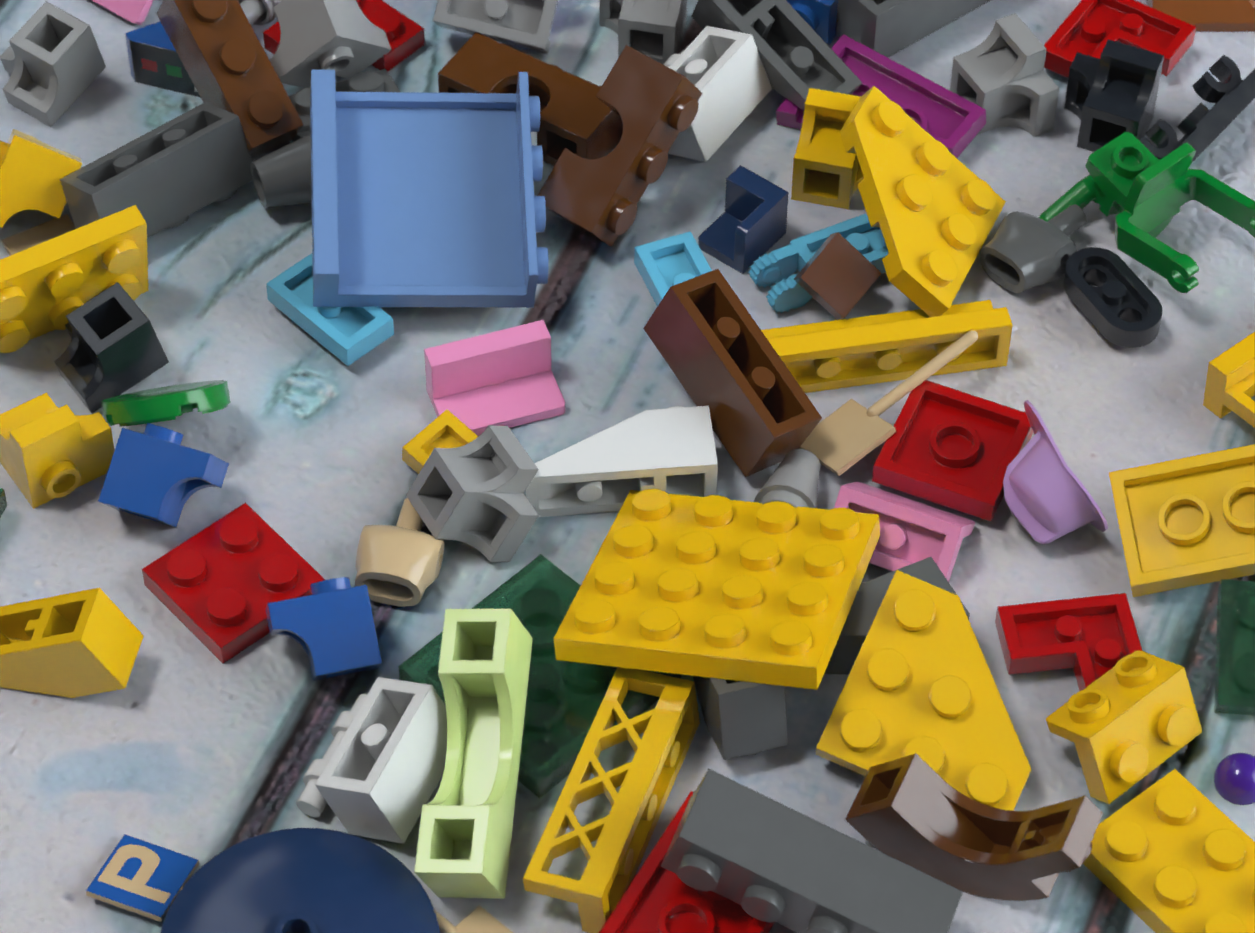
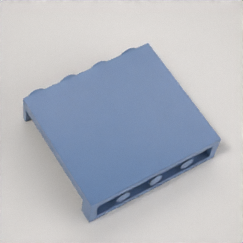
[310,69,549,308]

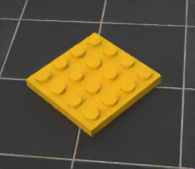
[553,489,880,690]

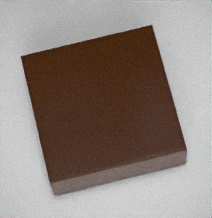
[794,232,881,320]

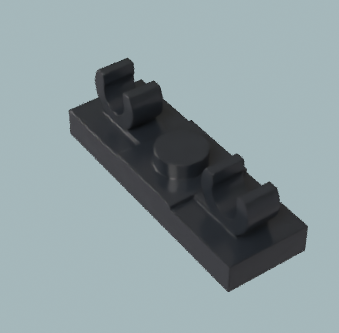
[1139,55,1255,165]

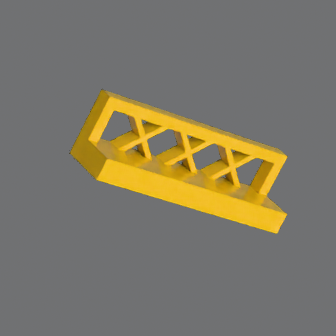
[761,300,1013,393]
[523,667,700,933]

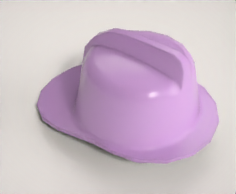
[1003,400,1108,544]

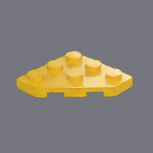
[840,86,1006,317]
[815,570,1031,811]

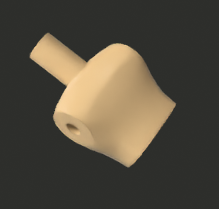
[355,498,445,607]

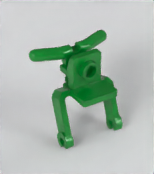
[1038,132,1255,293]

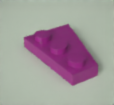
[776,34,986,158]

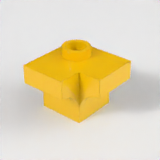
[791,88,864,210]
[0,129,82,228]
[0,393,115,509]

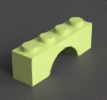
[414,609,533,899]

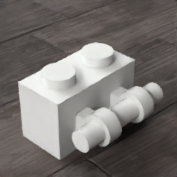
[663,26,772,162]
[296,677,447,844]

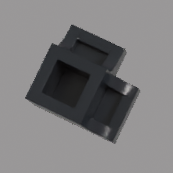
[1064,39,1164,152]
[54,282,169,414]

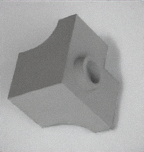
[270,0,392,88]
[599,0,687,64]
[0,1,106,127]
[950,13,1059,137]
[406,425,539,562]

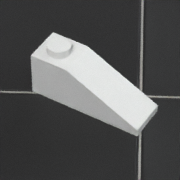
[525,405,718,517]

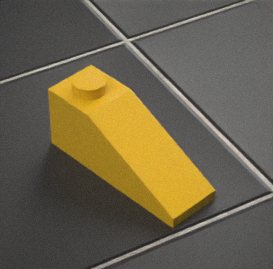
[0,587,144,698]

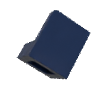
[698,165,789,274]

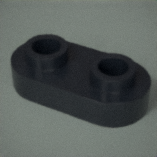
[1063,247,1163,348]

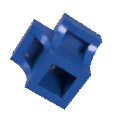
[98,423,229,528]
[266,577,382,681]

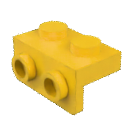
[1046,650,1202,804]

